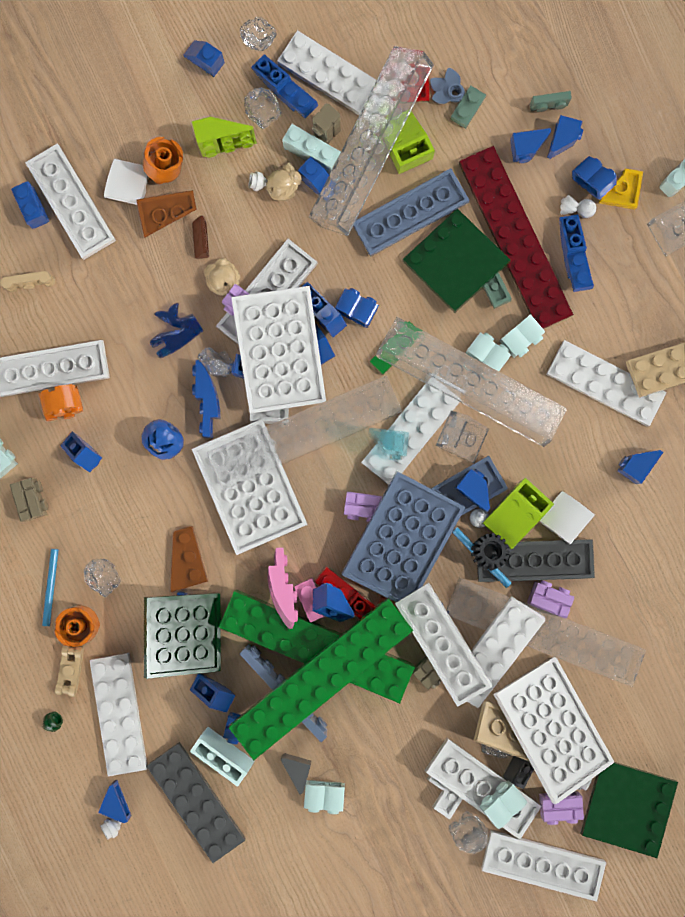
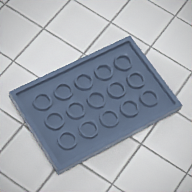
[342,471,465,602]

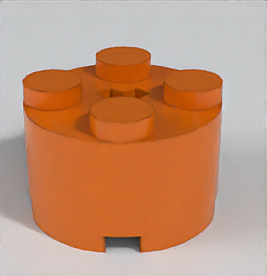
[143,137,183,184]
[39,384,83,421]
[55,605,100,647]

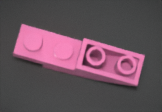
[267,548,298,629]

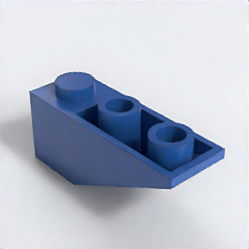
[302,282,347,338]

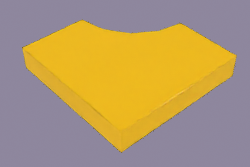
[599,168,643,210]

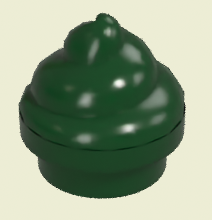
[43,712,63,732]

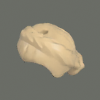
[266,163,302,201]
[204,258,240,296]

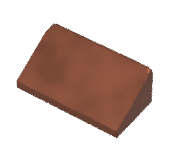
[192,216,209,259]

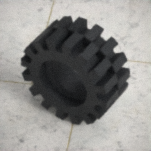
[471,533,510,571]

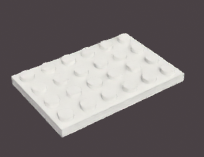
[231,286,326,413]
[192,419,308,555]
[493,656,614,804]

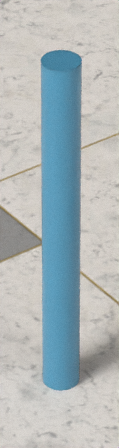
[452,527,511,588]
[42,549,59,626]

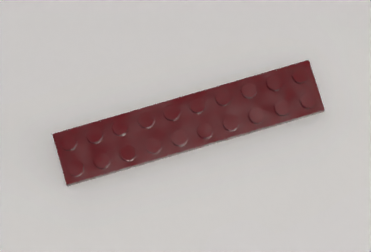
[459,146,574,329]

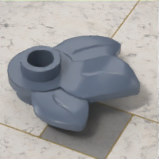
[430,68,465,104]

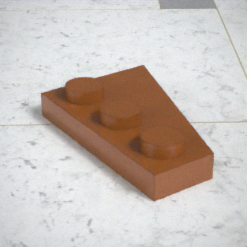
[137,190,197,238]
[170,526,208,592]

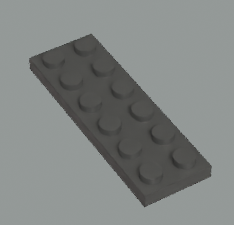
[477,539,595,582]
[146,742,246,863]

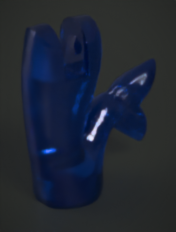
[150,303,204,358]

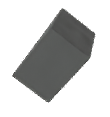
[281,753,311,794]

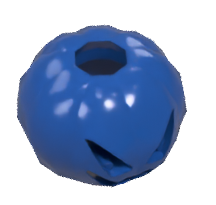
[141,419,184,460]

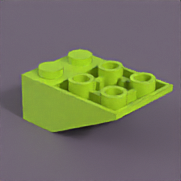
[375,108,435,174]
[192,117,257,158]
[482,478,554,550]

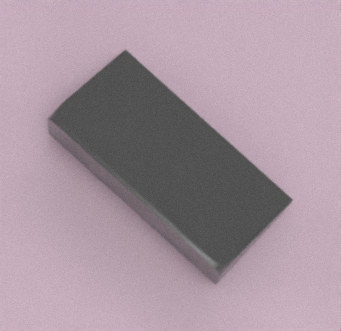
[503,756,534,789]

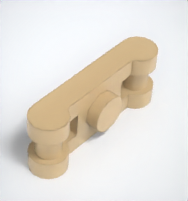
[0,271,55,292]
[55,645,84,697]

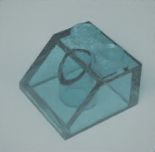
[368,428,409,461]

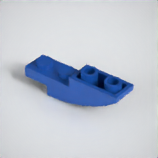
[251,54,318,118]
[559,214,594,292]
[192,360,221,438]

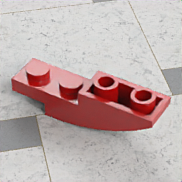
[314,566,376,619]

